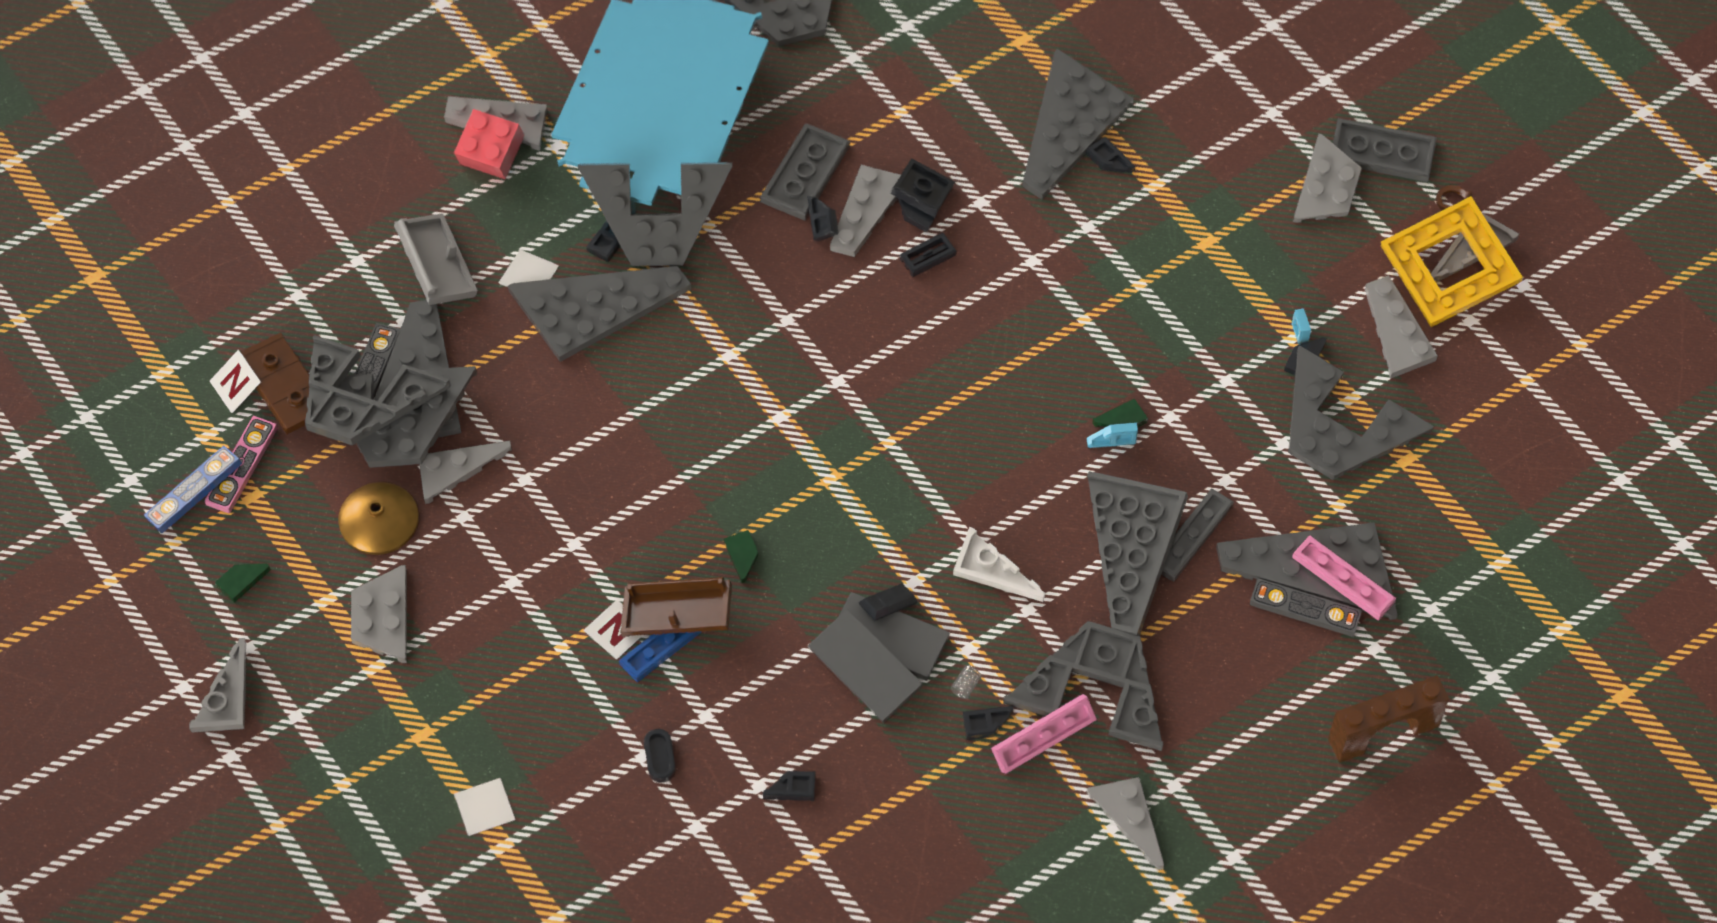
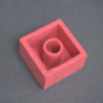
[454,109,525,179]

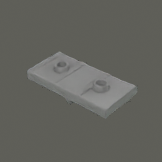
[394,213,478,305]

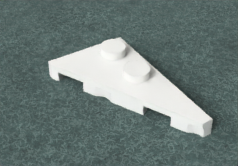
[953,527,1045,602]

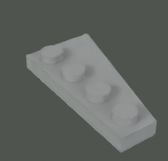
[444,96,547,151]
[830,165,900,257]
[1365,275,1437,379]

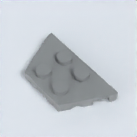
[1293,134,1361,223]
[351,565,407,663]

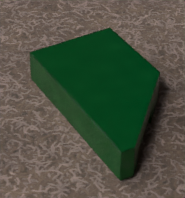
[1092,399,1148,428]
[723,530,758,584]
[215,563,271,603]

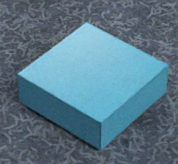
[1292,308,1311,345]

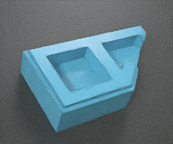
[1087,423,1138,448]

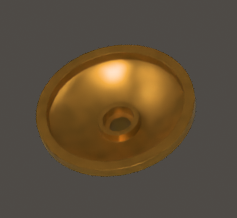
[338,482,419,555]

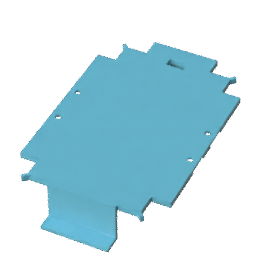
[551,0,769,214]

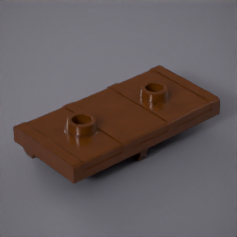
[240,332,310,434]
[620,577,732,637]

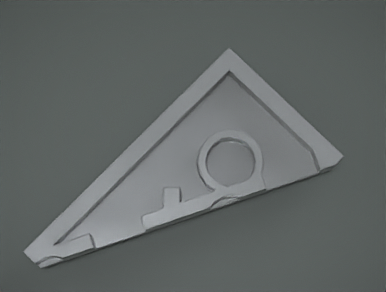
[1431,213,1519,282]
[420,441,511,504]
[189,638,246,732]
[1087,777,1164,870]

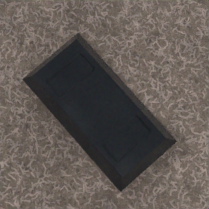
[859,583,918,621]

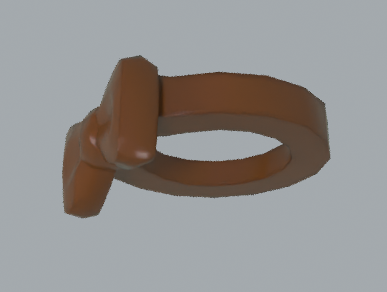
[1436,185,1473,210]

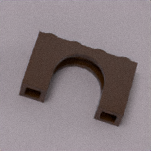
[1328,675,1449,763]

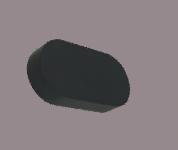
[644,729,676,783]

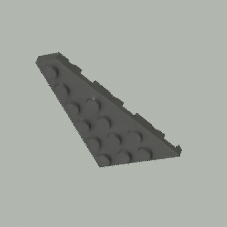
[1022,49,1134,200]

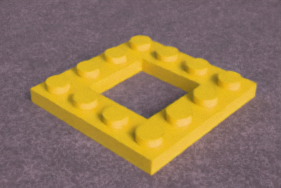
[1381,197,1523,327]

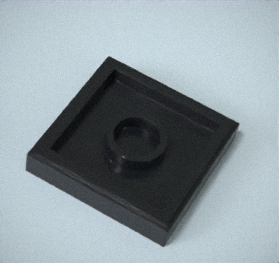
[890,158,955,218]

